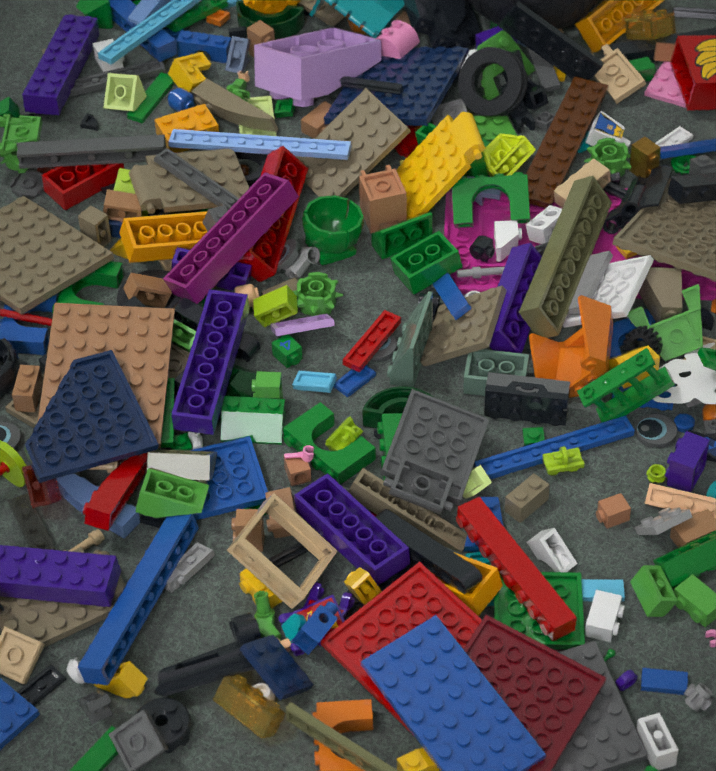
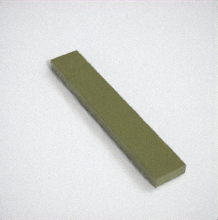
[286,702,398,771]

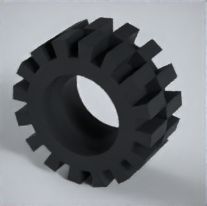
[623,326,663,354]

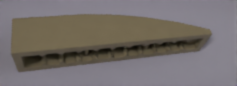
[191,79,279,132]
[348,468,468,553]

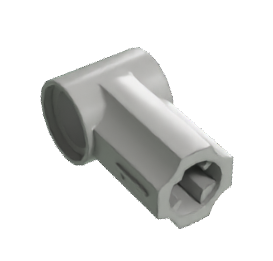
[285,247,320,281]

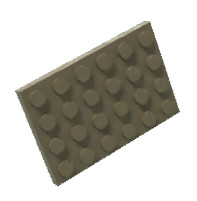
[296,88,411,197]

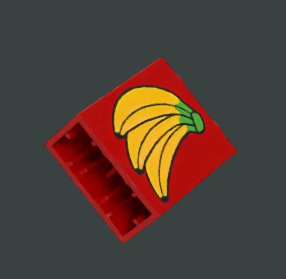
[670,35,716,110]

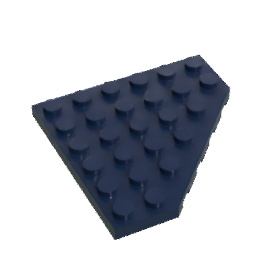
[24,350,159,483]

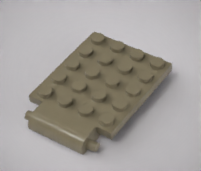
[129,149,249,214]
[0,547,126,648]

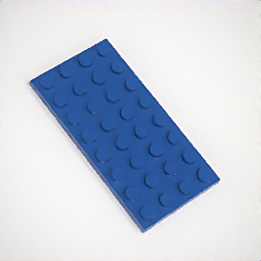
[361,615,546,771]

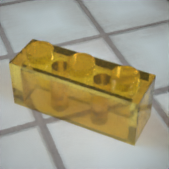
[213,675,286,738]

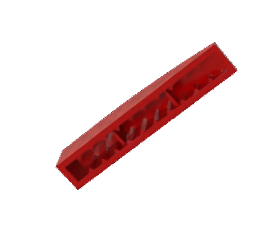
[83,452,148,531]

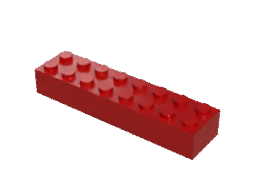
[238,146,308,282]

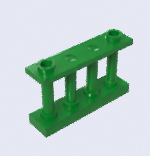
[577,348,675,423]

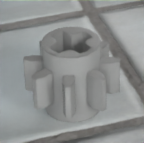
[684,683,713,711]

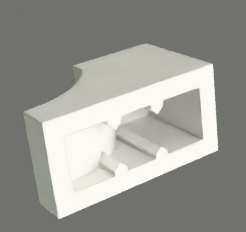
[527,528,577,572]

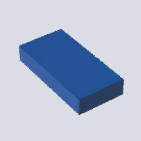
[334,365,376,397]
[641,668,688,695]

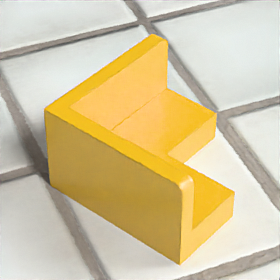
[168,52,211,93]

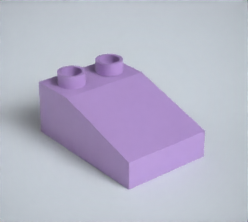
[254,27,381,107]

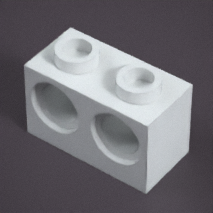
[526,205,562,244]

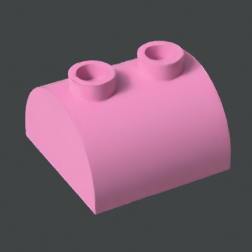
[376,20,420,59]

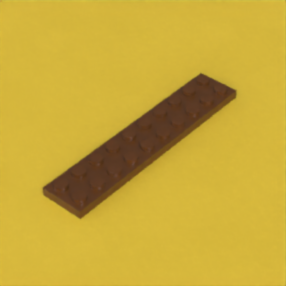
[526,77,608,208]

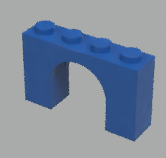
[0,293,59,355]

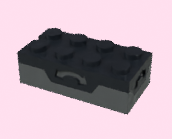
[484,372,570,426]

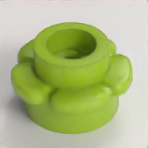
[646,464,666,483]

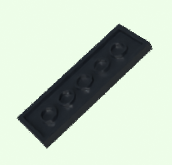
[498,1,604,80]

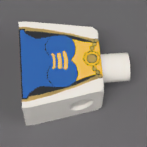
[585,111,631,147]

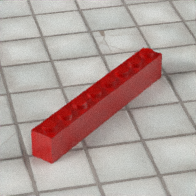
[456,497,577,641]

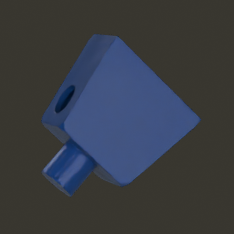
[291,601,339,655]

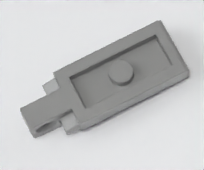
[165,543,215,593]

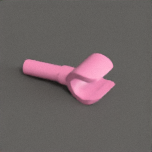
[284,445,314,462]

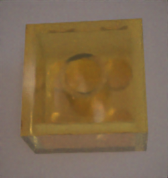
[625,10,676,40]

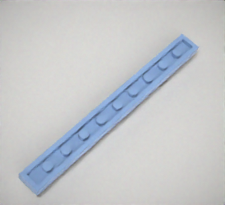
[168,129,352,160]

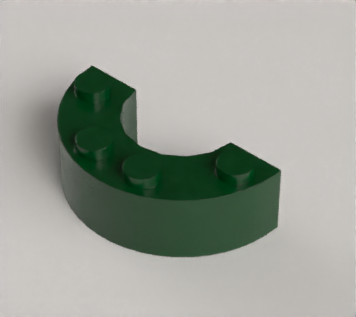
[236,0,305,40]
[362,386,433,429]

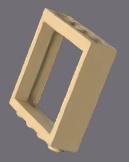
[227,493,337,609]

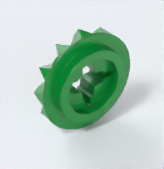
[671,155,696,176]

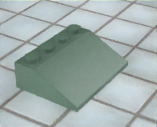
[387,291,433,388]

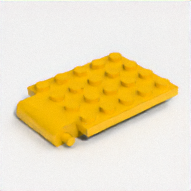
[396,112,486,219]

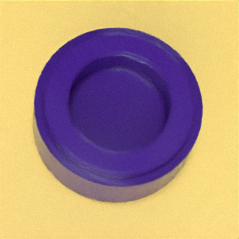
[615,670,637,691]

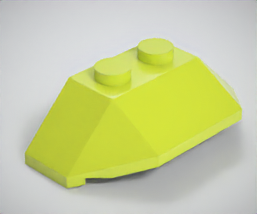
[483,134,536,177]

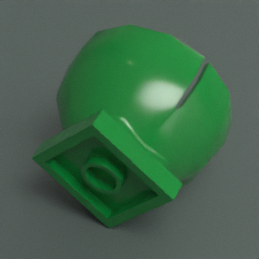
[302,195,364,266]

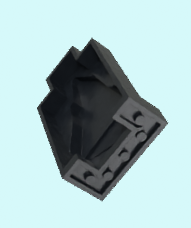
[403,0,481,49]

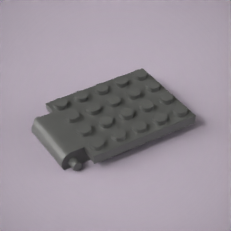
[380,389,489,514]

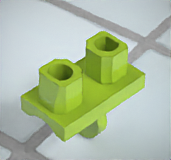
[325,416,363,451]
[542,446,585,476]

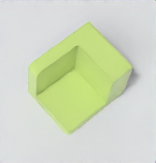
[463,465,492,499]

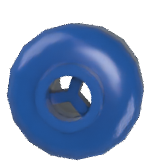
[168,88,194,112]

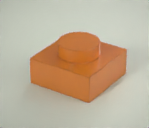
[206,10,230,27]

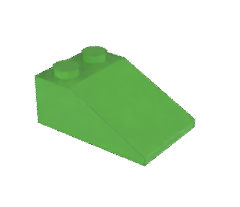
[135,468,209,518]

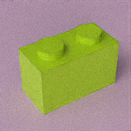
[253,285,298,327]

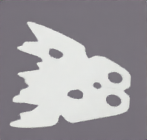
[653,343,716,404]

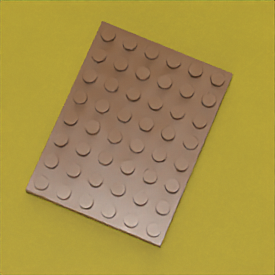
[38,303,175,448]

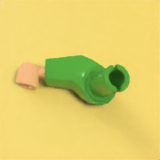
[226,71,250,101]
[254,591,291,652]

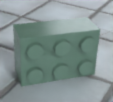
[463,349,529,396]

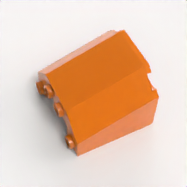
[529,295,614,398]

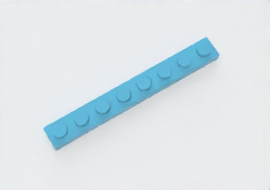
[98,0,201,65]

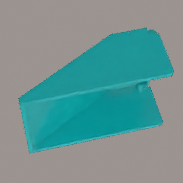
[309,0,406,39]

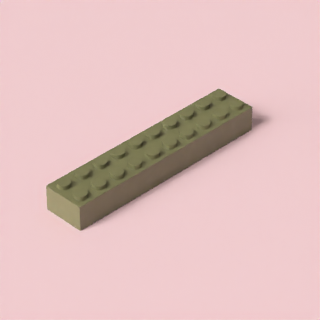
[519,175,612,338]

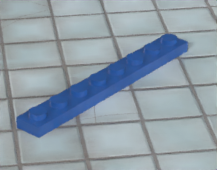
[474,416,635,479]

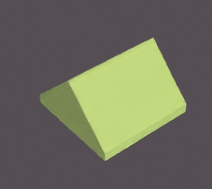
[104,73,147,111]

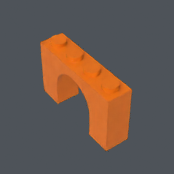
[312,699,373,771]

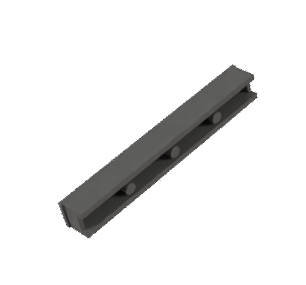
[17,134,166,169]

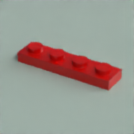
[343,310,401,373]

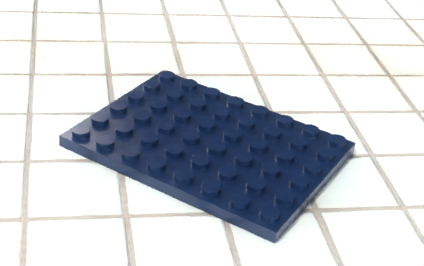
[324,46,469,126]

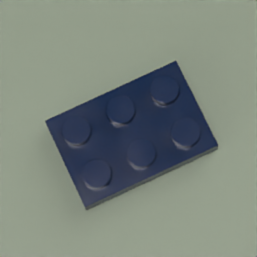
[240,634,314,701]

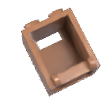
[359,165,407,234]

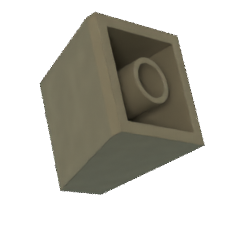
[639,267,682,323]

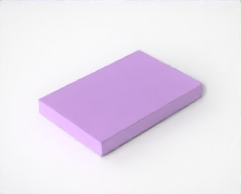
[270,314,335,336]

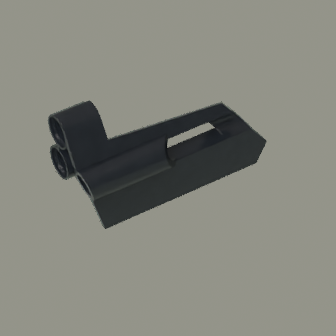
[603,165,673,234]
[154,612,261,697]

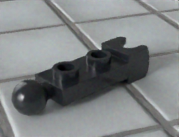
[499,85,535,134]

